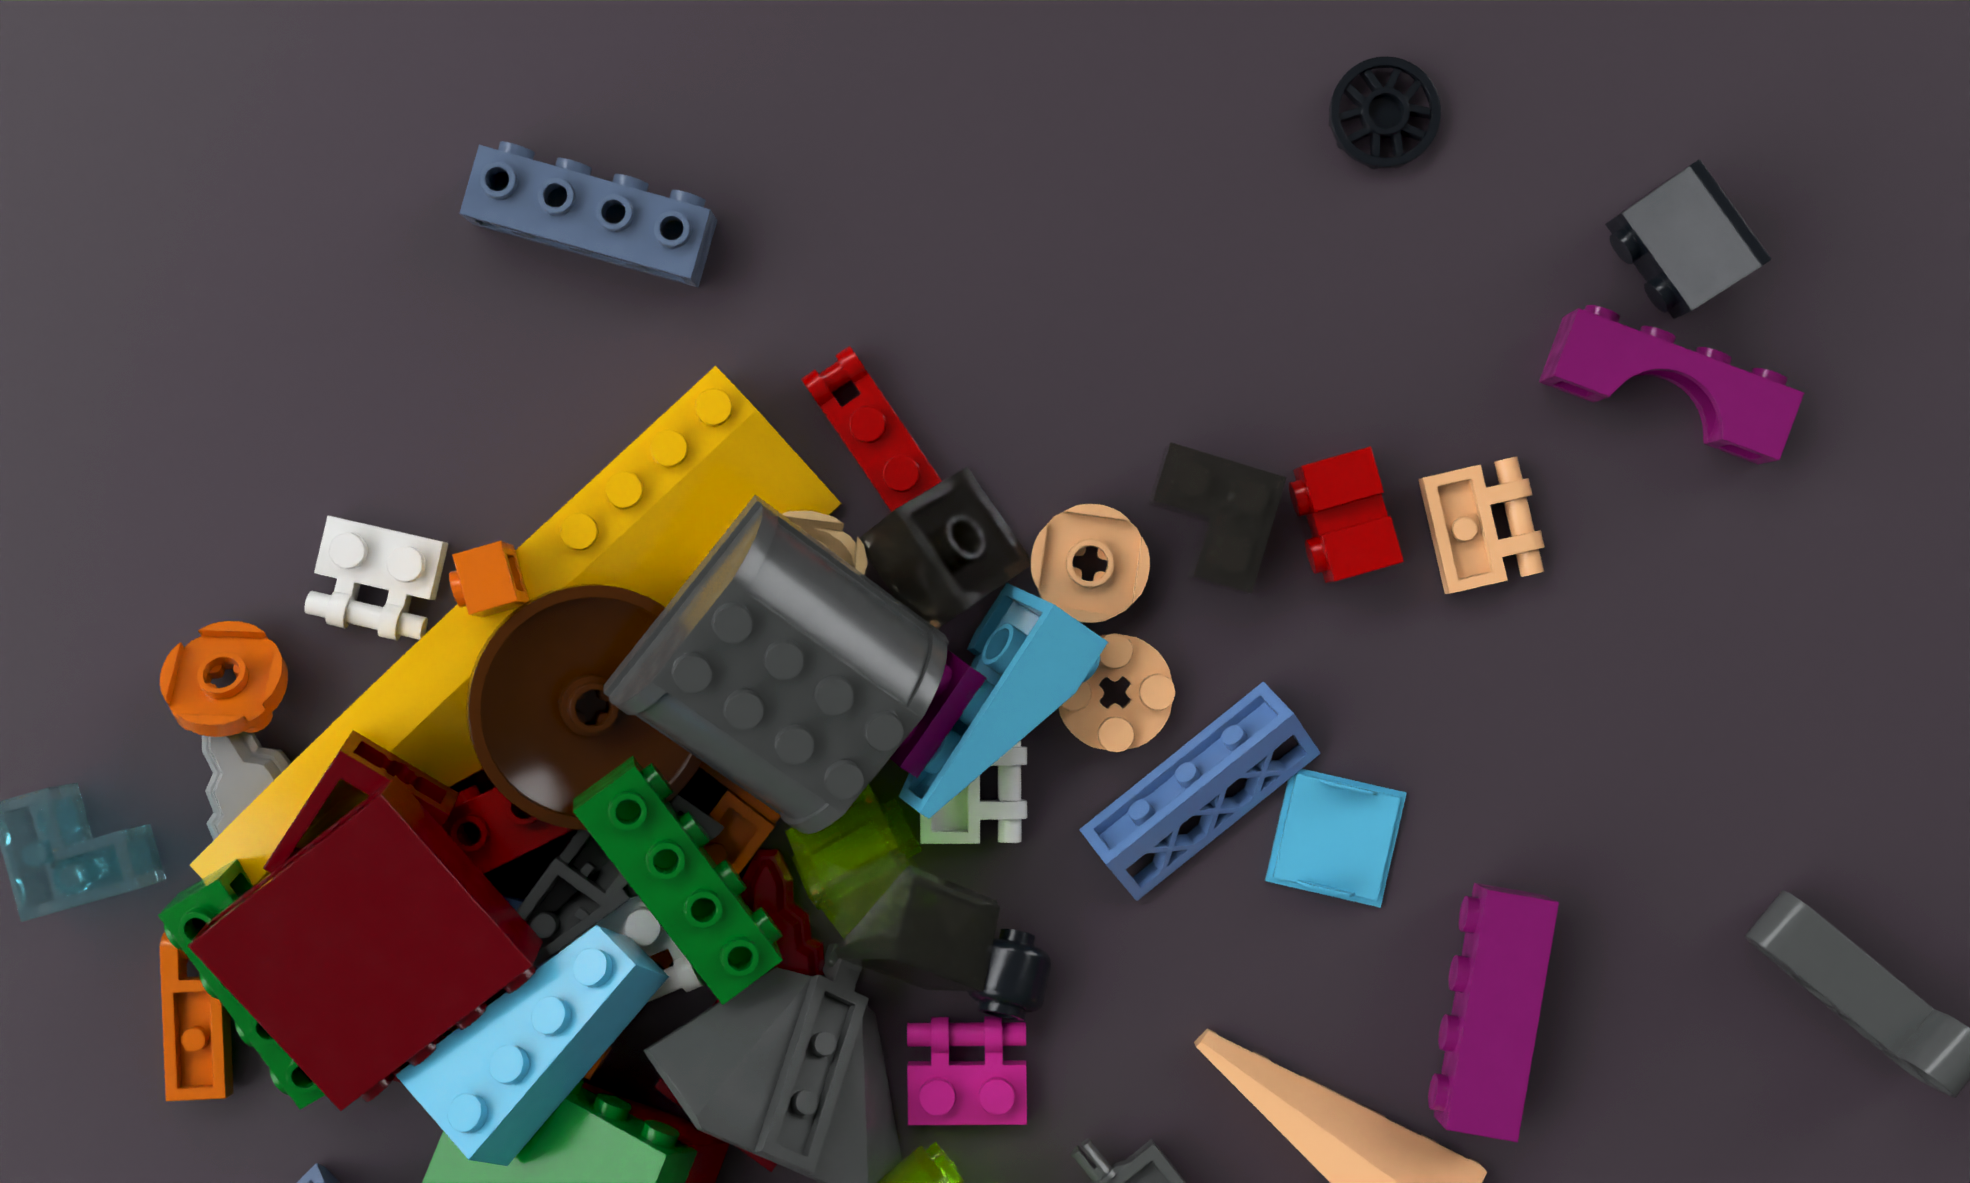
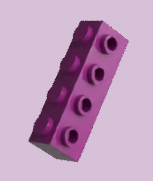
[1428,883,1559,1143]

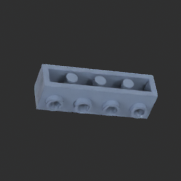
[459,141,718,288]

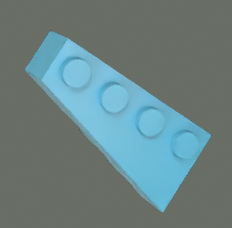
[396,925,669,1166]

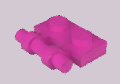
[907,1016,1027,1125]

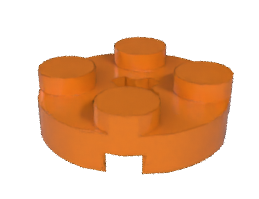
[160,621,288,737]

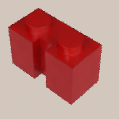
[1289,446,1404,583]

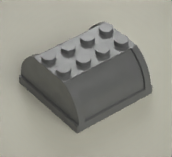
[603,495,949,834]

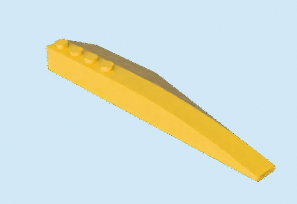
[190,366,842,886]

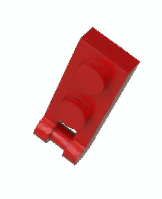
[801,346,943,516]

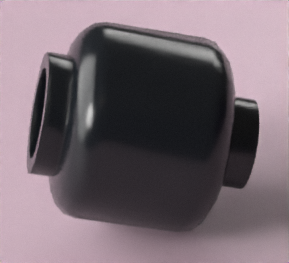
[967,929,1051,1021]

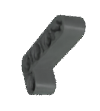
[1745,890,1970,1098]

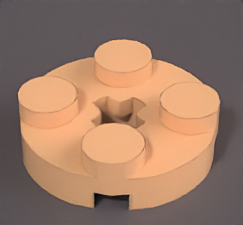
[1030,504,1150,623]
[1058,633,1175,753]

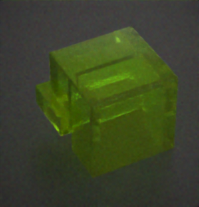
[785,784,936,951]

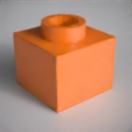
[449,541,529,617]

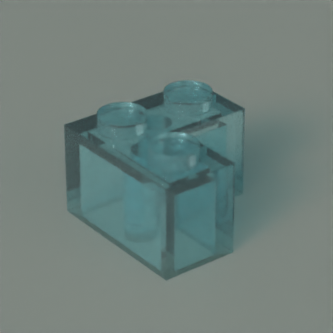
[0,783,166,922]

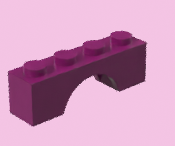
[1539,305,1804,465]

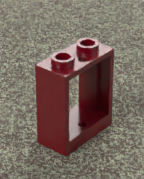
[263,730,459,873]

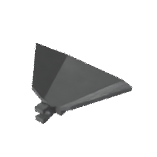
[643,939,902,1183]

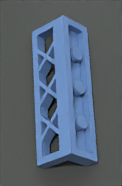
[1079,681,1321,901]

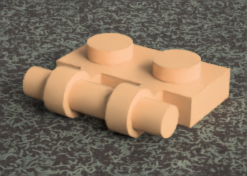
[1418,456,1545,594]

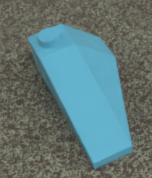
[898,583,1108,819]

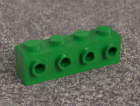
[573,755,783,1005]
[158,859,325,1110]

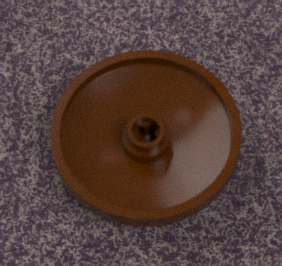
[466,584,702,830]

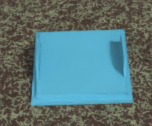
[1265,768,1407,908]

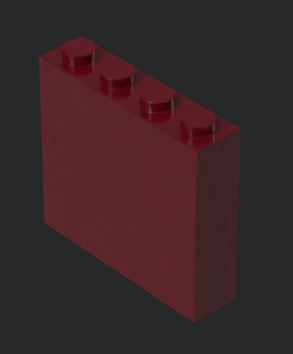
[188,775,543,1111]

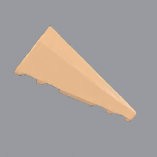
[1194,1028,1487,1183]

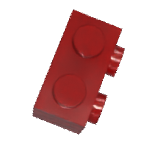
[442,785,574,874]

